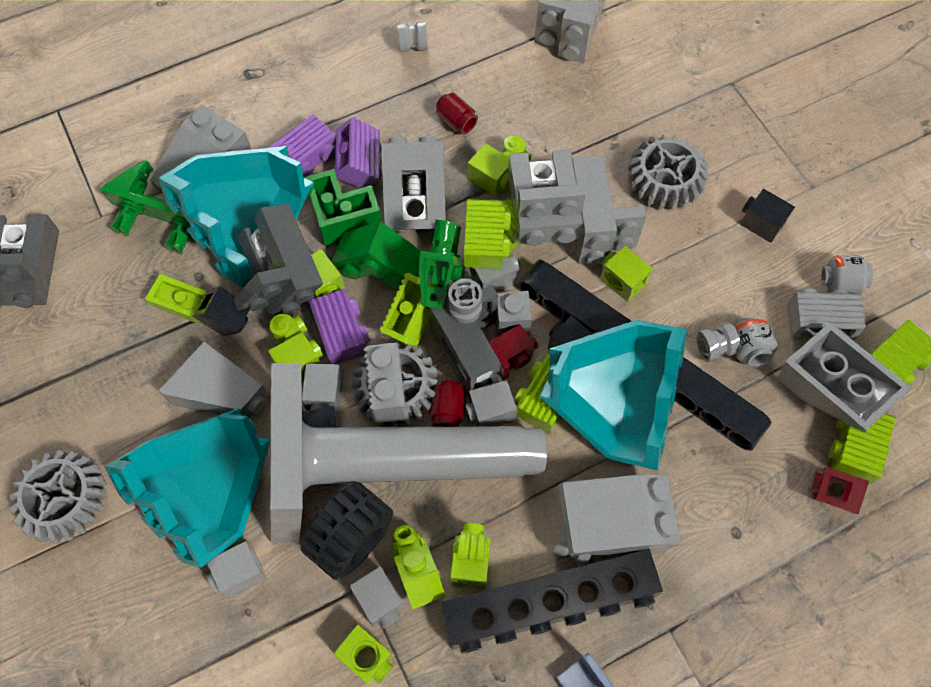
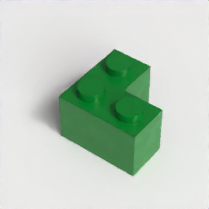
[305,169,382,246]
[332,221,421,290]

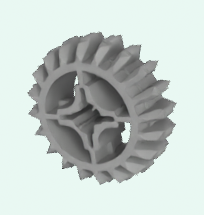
[628,134,709,211]
[351,341,439,427]
[8,450,108,544]

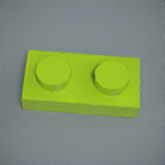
[145,274,206,325]

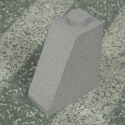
[159,342,269,419]

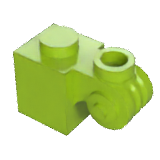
[468,135,532,197]
[268,314,323,381]
[451,523,491,587]
[391,525,446,610]

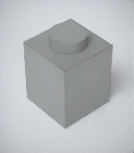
[470,254,519,292]
[497,291,531,336]
[302,363,343,413]
[465,380,517,426]
[206,541,267,599]
[350,566,405,628]

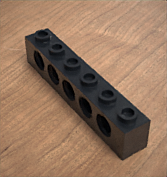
[442,549,663,654]

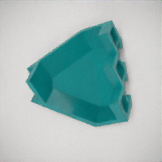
[159,146,313,288]
[540,320,687,470]
[105,408,271,568]

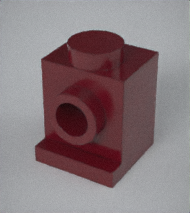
[489,325,539,380]
[810,467,869,514]

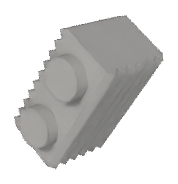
[788,288,866,340]
[364,343,407,423]

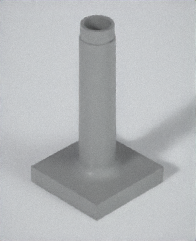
[270,363,547,544]

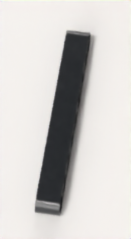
[517,260,772,451]

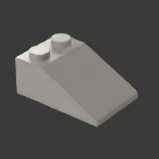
[150,104,251,191]
[778,322,911,433]
[558,474,681,555]

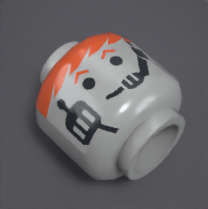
[821,255,873,294]
[735,318,778,367]

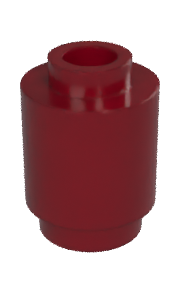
[436,92,478,134]
[430,380,466,427]

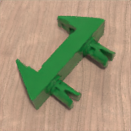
[100,160,190,254]
[419,219,464,309]

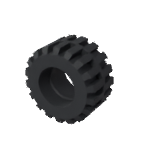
[301,482,393,580]

